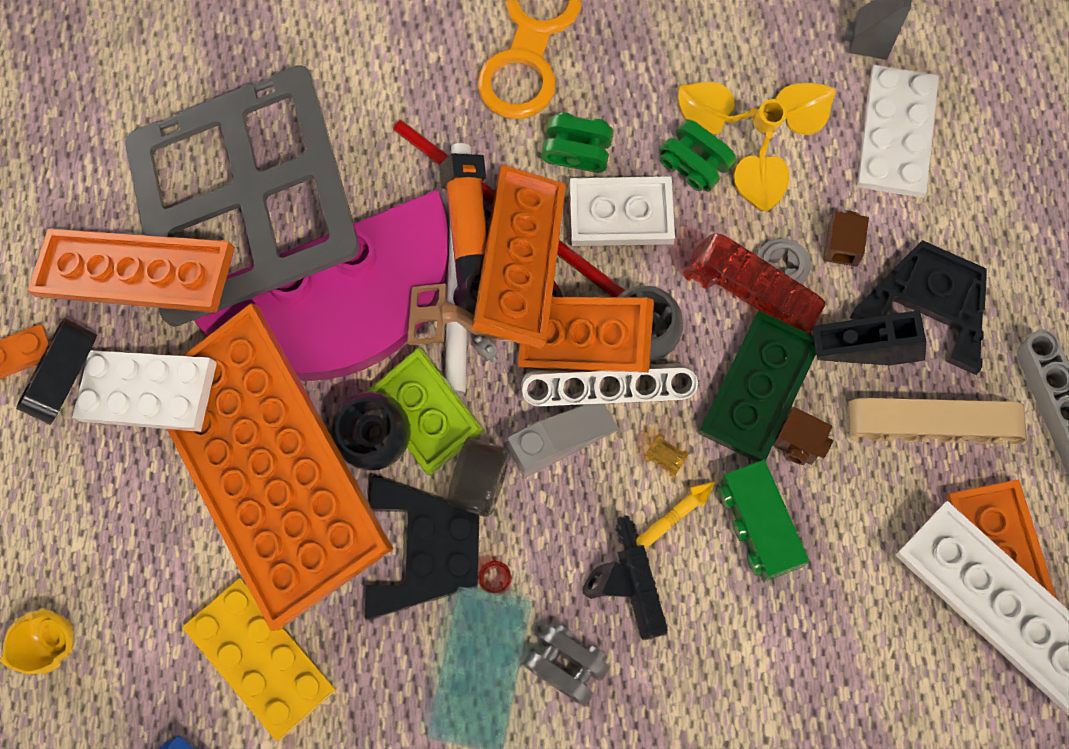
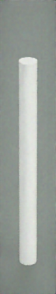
[445,143,471,395]

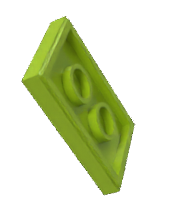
[366,347,485,475]

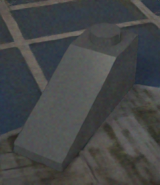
[844,0,912,60]

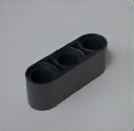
[16,318,97,425]

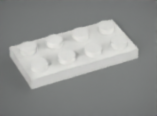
[857,65,939,198]
[72,350,217,432]

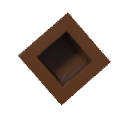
[823,210,869,267]

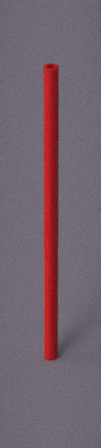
[393,120,625,298]

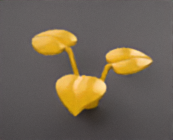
[678,81,836,212]

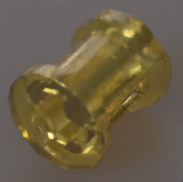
[643,433,690,479]

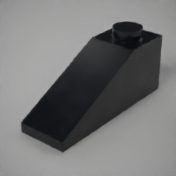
[812,310,927,366]

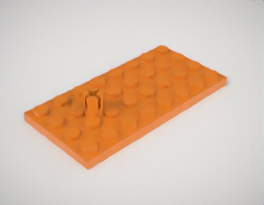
[167,303,394,631]

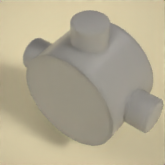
[474,335,498,363]

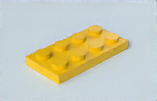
[182,578,336,742]

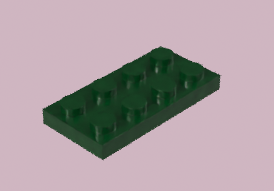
[698,310,816,462]

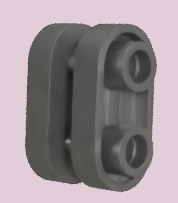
[522,624,610,707]

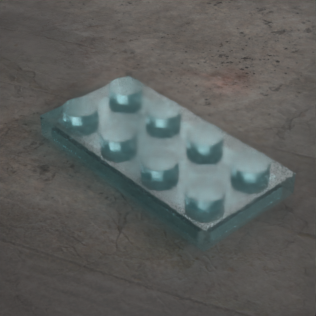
[427,587,532,749]

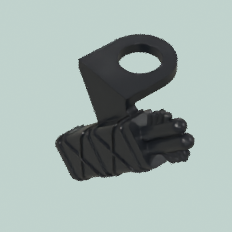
[583,515,668,640]

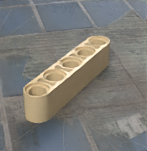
[848,398,1027,444]

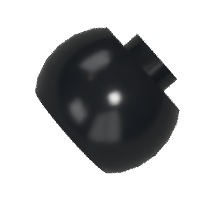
[331,392,411,471]

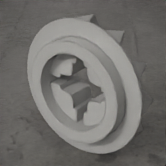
[755,238,811,292]

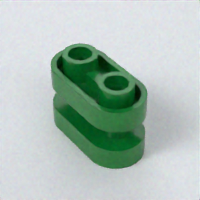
[540,112,614,173]
[659,119,737,192]

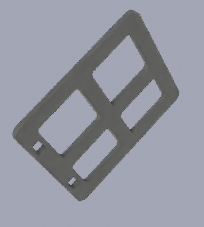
[125,65,360,327]

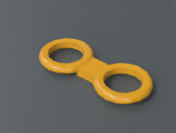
[478,0,582,119]

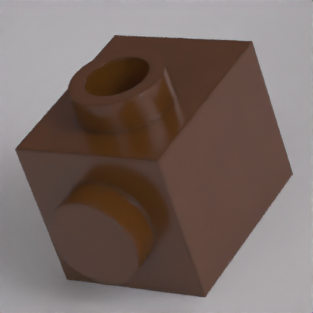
[773,406,833,465]

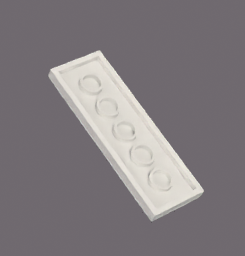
[895,501,1069,715]

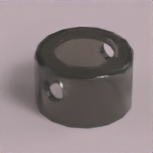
[447,436,510,517]

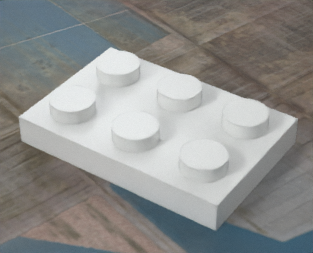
[570,176,675,246]

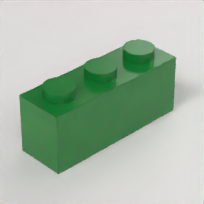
[718,459,809,583]

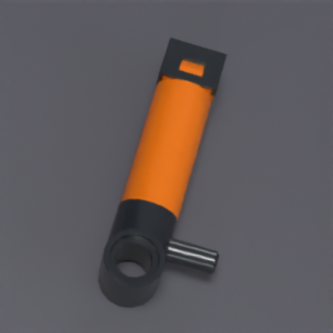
[439,153,487,315]

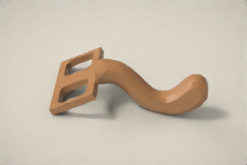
[407,284,504,345]

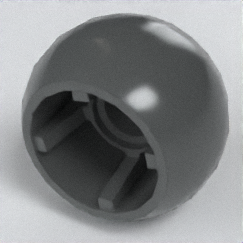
[616,285,683,362]

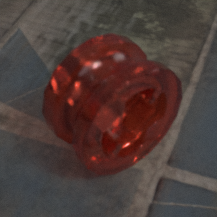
[478,560,512,596]

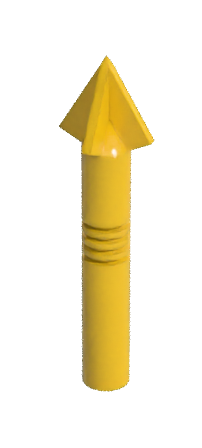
[636,481,716,549]

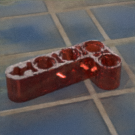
[683,233,826,334]

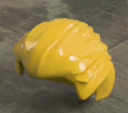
[0,608,75,675]

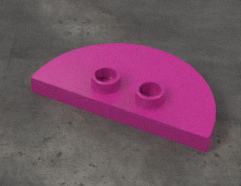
[194,190,449,381]

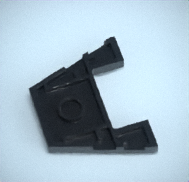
[850,240,987,375]
[365,477,480,620]

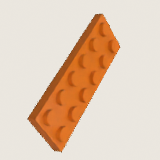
[472,164,566,349]
[27,229,235,313]

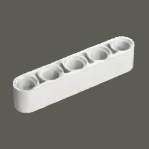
[521,363,698,406]

